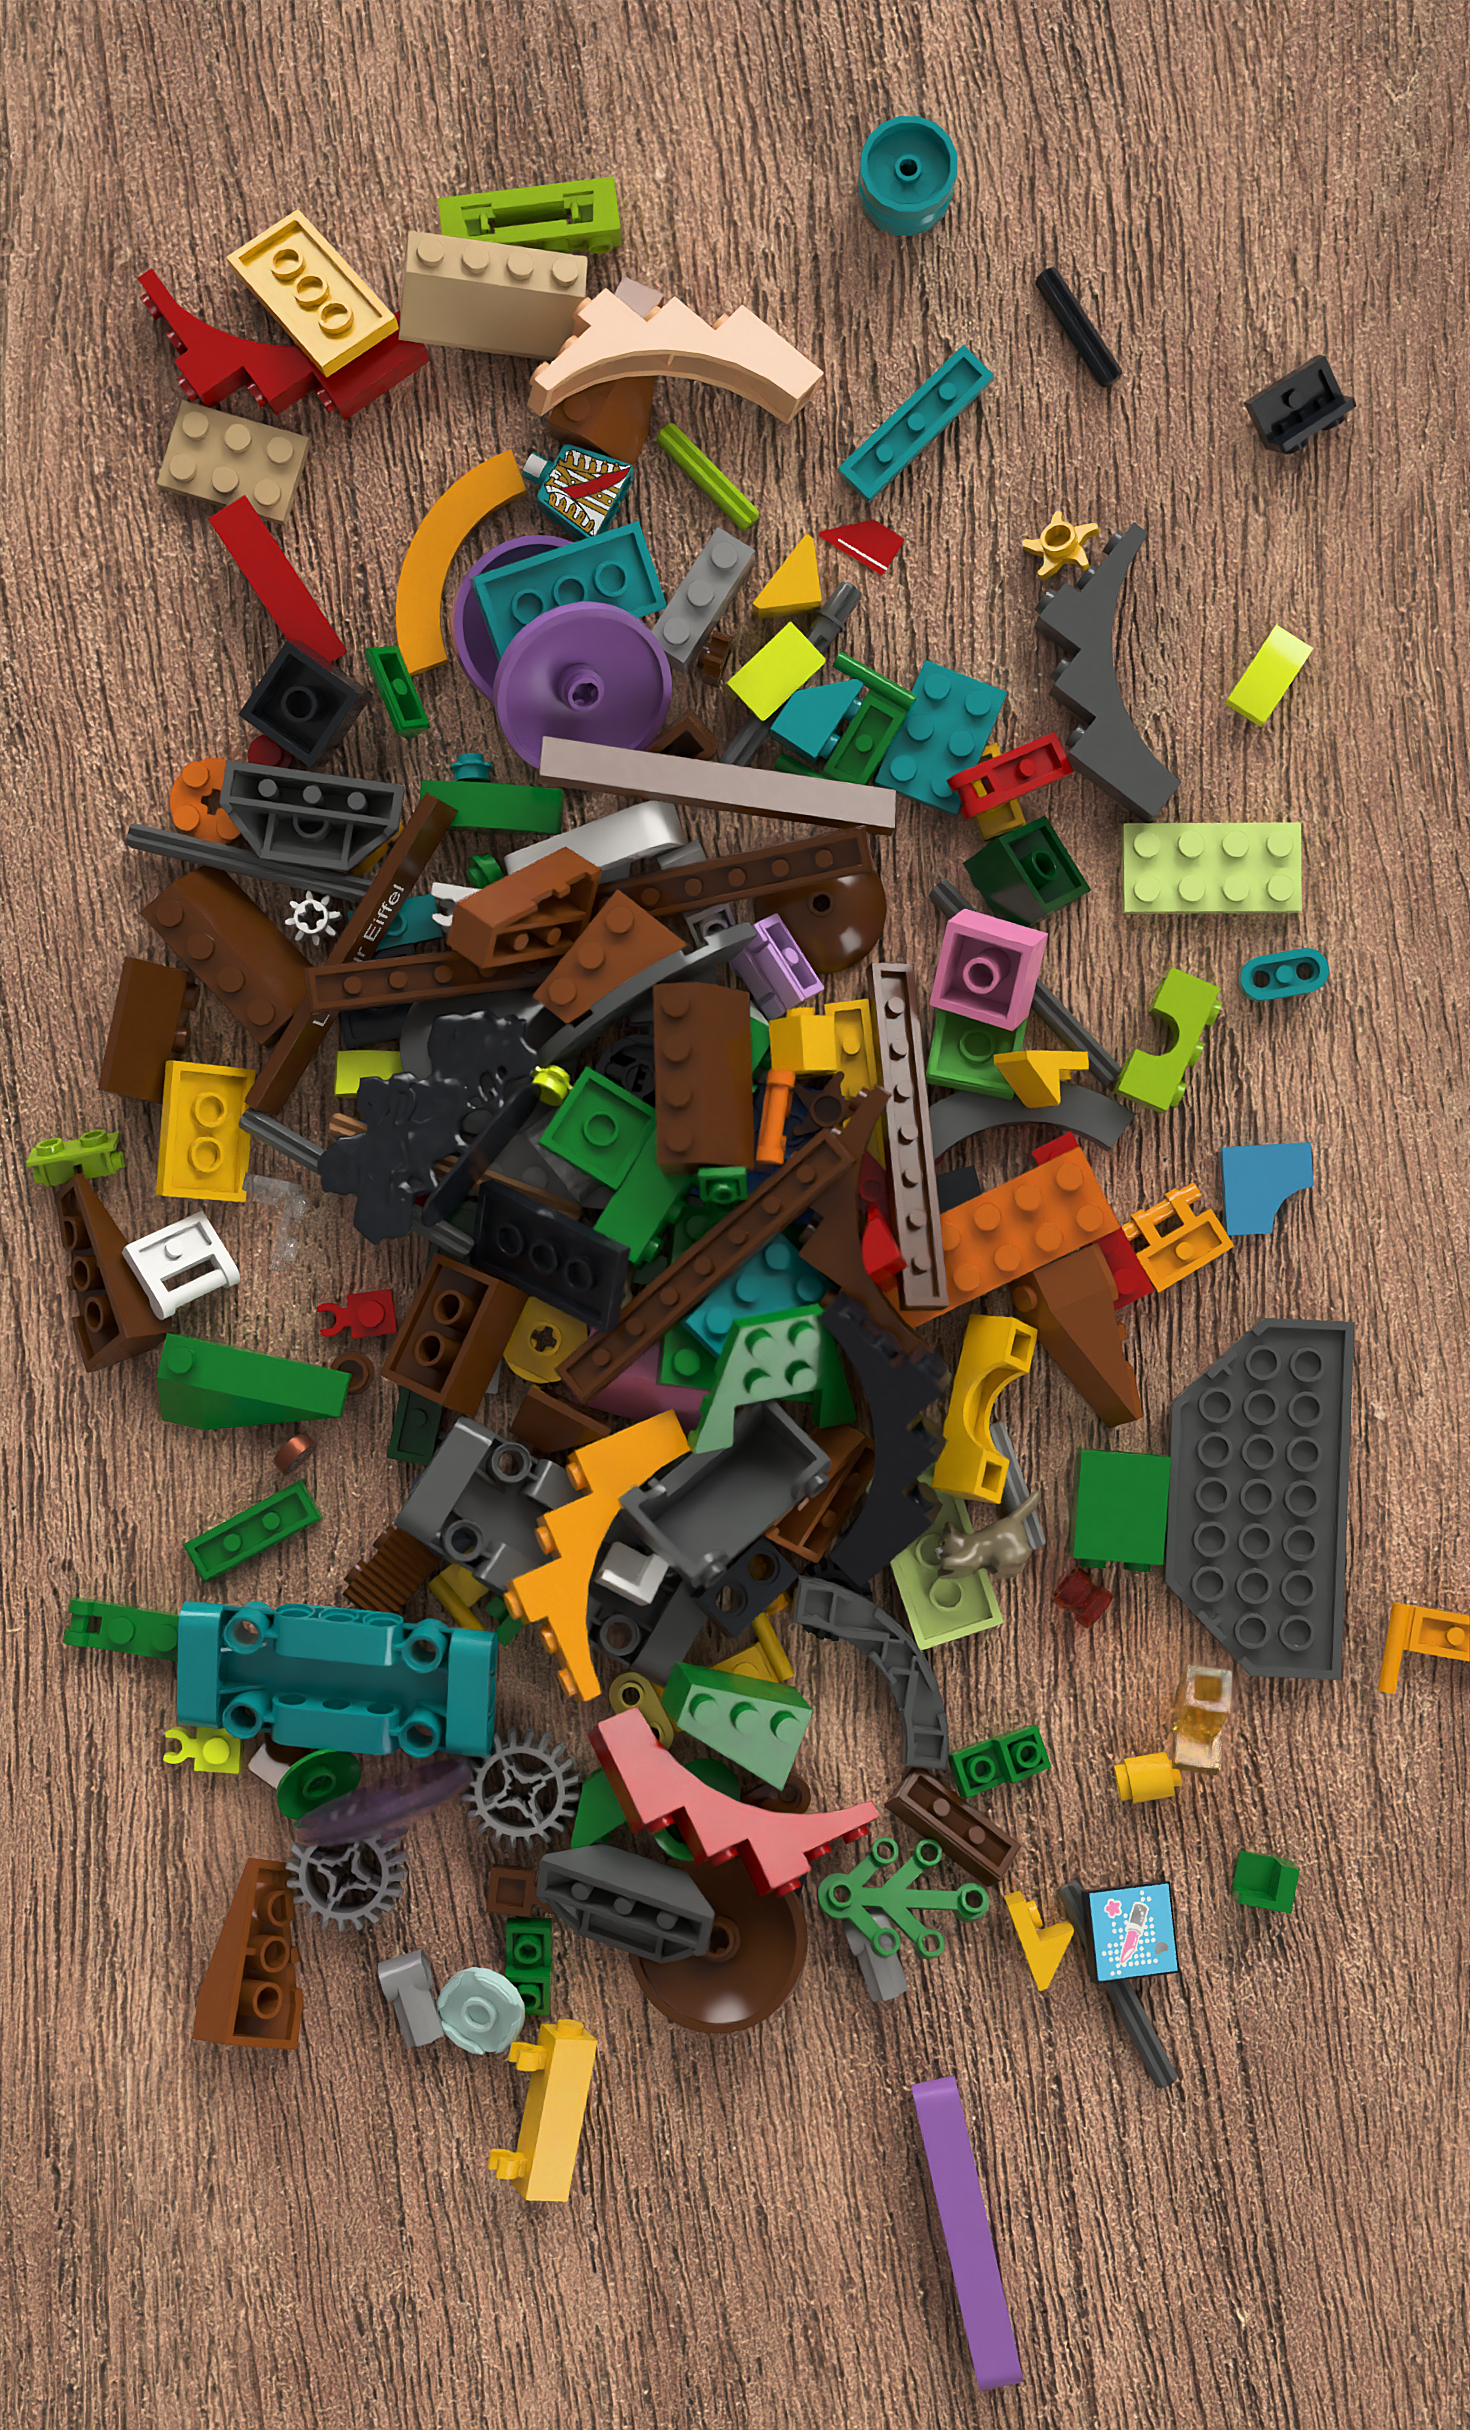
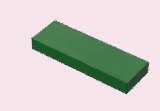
[183,1479,324,1584]

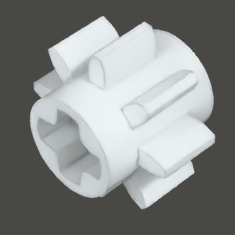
[285,891,343,948]

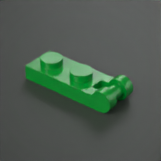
[62,1597,180,1662]

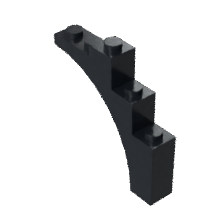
[819,1290,952,1587]

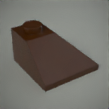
[509,1383,615,1456]

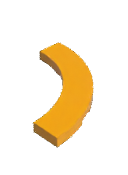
[396,449,527,677]

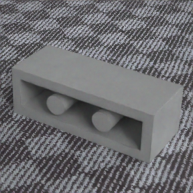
[651,526,755,675]

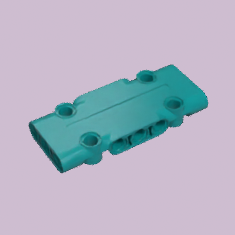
[177,1600,498,1758]

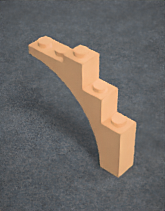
[527,288,824,424]

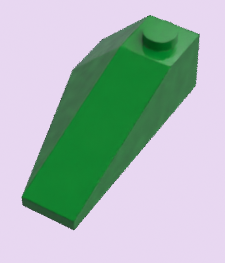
[157,1333,352,1430]

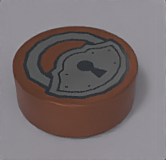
[273,1432,317,1475]

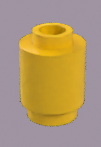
[1113,1751,1182,1804]

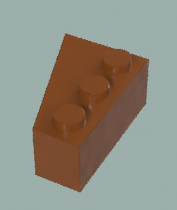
[762,1423,876,1564]

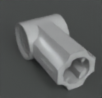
[842,1907,908,2002]
[378,1949,445,2047]

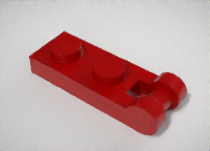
[946,732,1074,821]

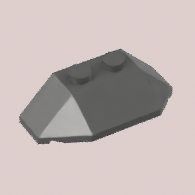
[219,760,405,873]
[535,1843,715,1964]

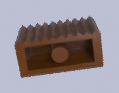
[342,1525,444,1614]

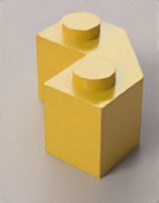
[769,1007,837,1080]

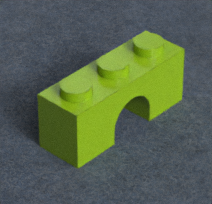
[1112,967,1222,1114]

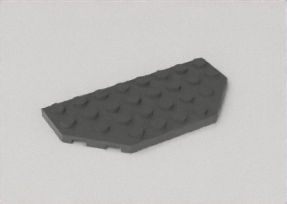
[1163,1318,1355,1680]

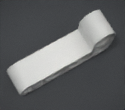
[503,800,687,876]

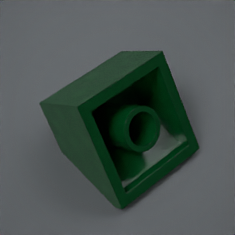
[962,815,1091,928]

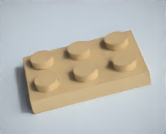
[156,400,311,526]

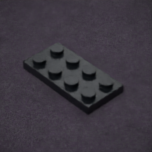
[469,1179,631,1334]

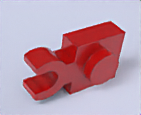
[317,1289,399,1339]

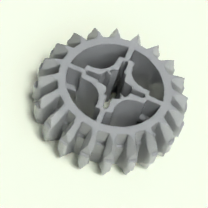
[461,1726,582,1849]
[286,1808,408,1932]

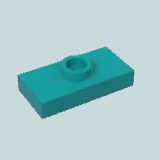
[347,894,444,952]

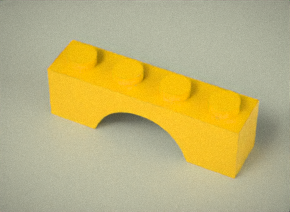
[931,1314,1038,1504]

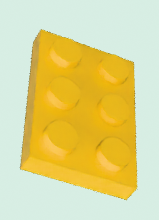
[156,1061,256,1202]

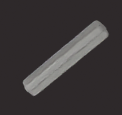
[989,1422,1046,1550]

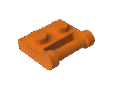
[755,1069,796,1173]

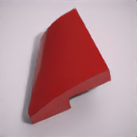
[862,1201,909,1293]

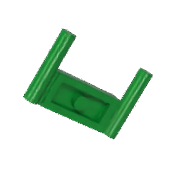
[774,651,918,786]

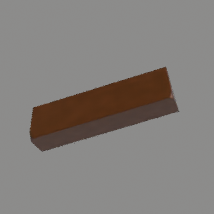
[884,1767,1022,1887]

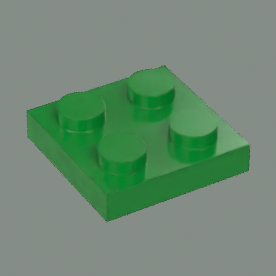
[537,1066,656,1193]

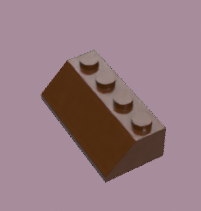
[140,865,314,1049]
[653,982,755,1176]

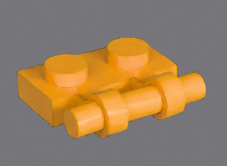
[1121,1182,1234,1293]

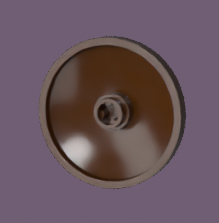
[629,1849,808,2034]

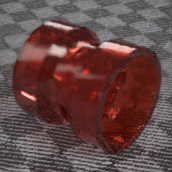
[1051,1566,1114,1629]

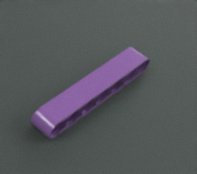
[911,2075,1024,2392]

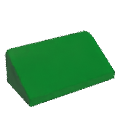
[363,645,430,739]

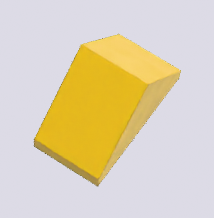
[752,533,822,619]

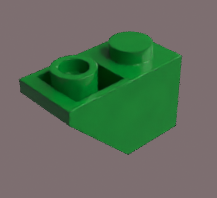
[570,1766,630,1849]

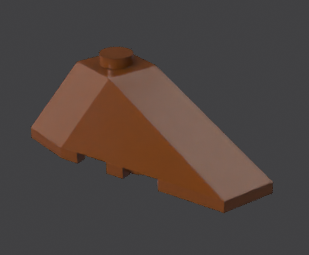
[548,276,664,469]

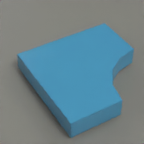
[1219,1142,1313,1236]

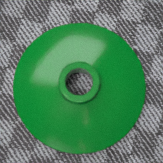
[275,1748,361,1820]

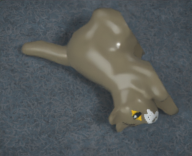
[935,1490,1041,1579]

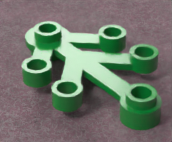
[817,1837,989,1960]

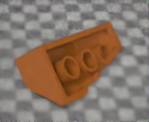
[1007,1242,1143,1428]
[192,1858,303,2050]

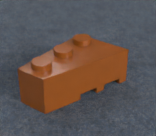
[446,846,602,969]
[533,889,693,1027]

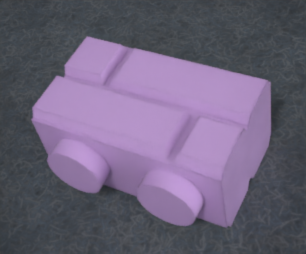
[729,913,825,1020]

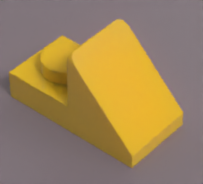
[994,1050,1089,1108]
[1004,1890,1074,1991]

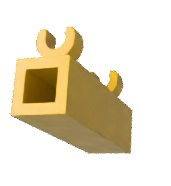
[487,2019,598,2202]

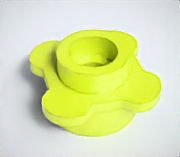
[530,1065,573,1106]

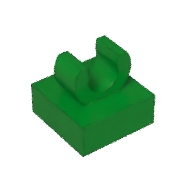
[485,1594,524,1646]

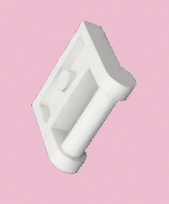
[122,1211,240,1320]

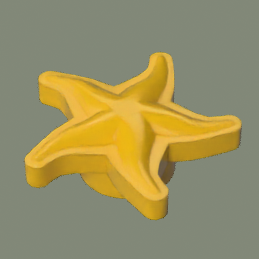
[1022,511,1100,581]

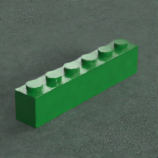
[593,1016,772,1271]

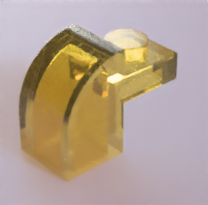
[1170,1664,1232,1775]

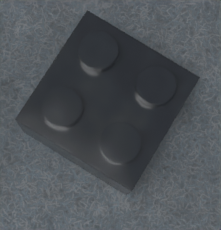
[238,640,373,768]

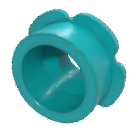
[450,753,494,783]

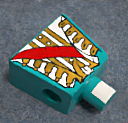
[522,444,635,541]

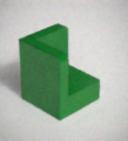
[1230,1850,1300,1914]

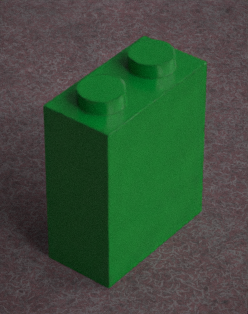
[1068,1448,1171,1572]

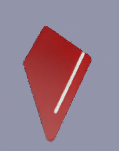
[818,519,905,575]

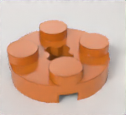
[170,758,243,846]

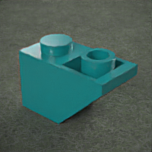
[770,679,864,766]

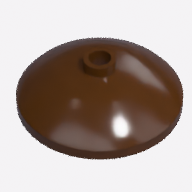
[754,870,887,975]

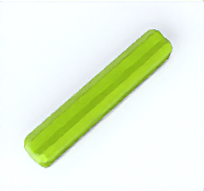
[656,422,759,531]

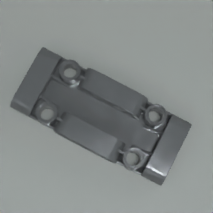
[393,1413,724,1689]

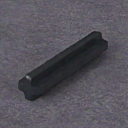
[1035,267,1122,388]

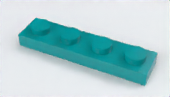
[837,344,995,504]

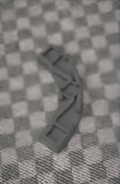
[537,922,757,1069]
[929,1082,1136,1162]
[790,1575,949,1770]

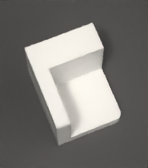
[594,1541,669,1606]

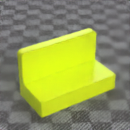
[722,621,826,721]

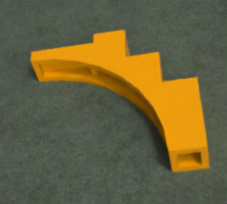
[503,1409,691,1703]

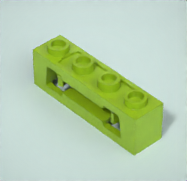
[437,176,622,254]

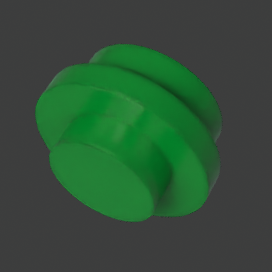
[466,853,504,890]

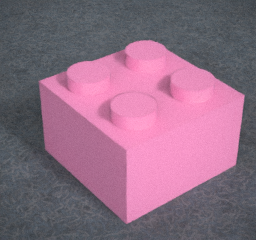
[929,908,1048,1031]

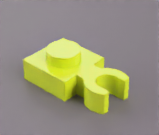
[163,1727,244,1774]

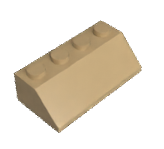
[398,230,588,361]

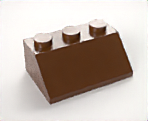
[97,956,200,1105]
[379,1252,530,1418]

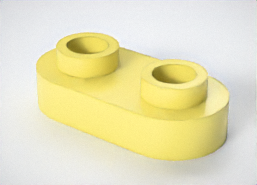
[609,1670,674,1750]

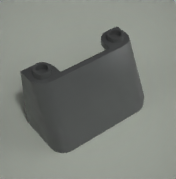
[618,1399,831,1587]

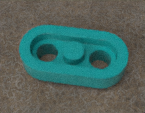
[1238,948,1329,1002]

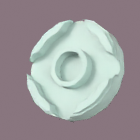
[436,1967,525,2055]

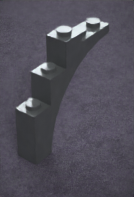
[1034,522,1181,823]

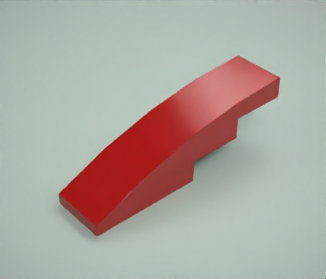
[208,495,348,662]

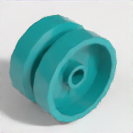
[858,116,957,236]

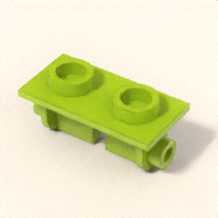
[26,1130,125,1187]

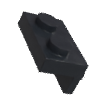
[1244,355,1357,454]

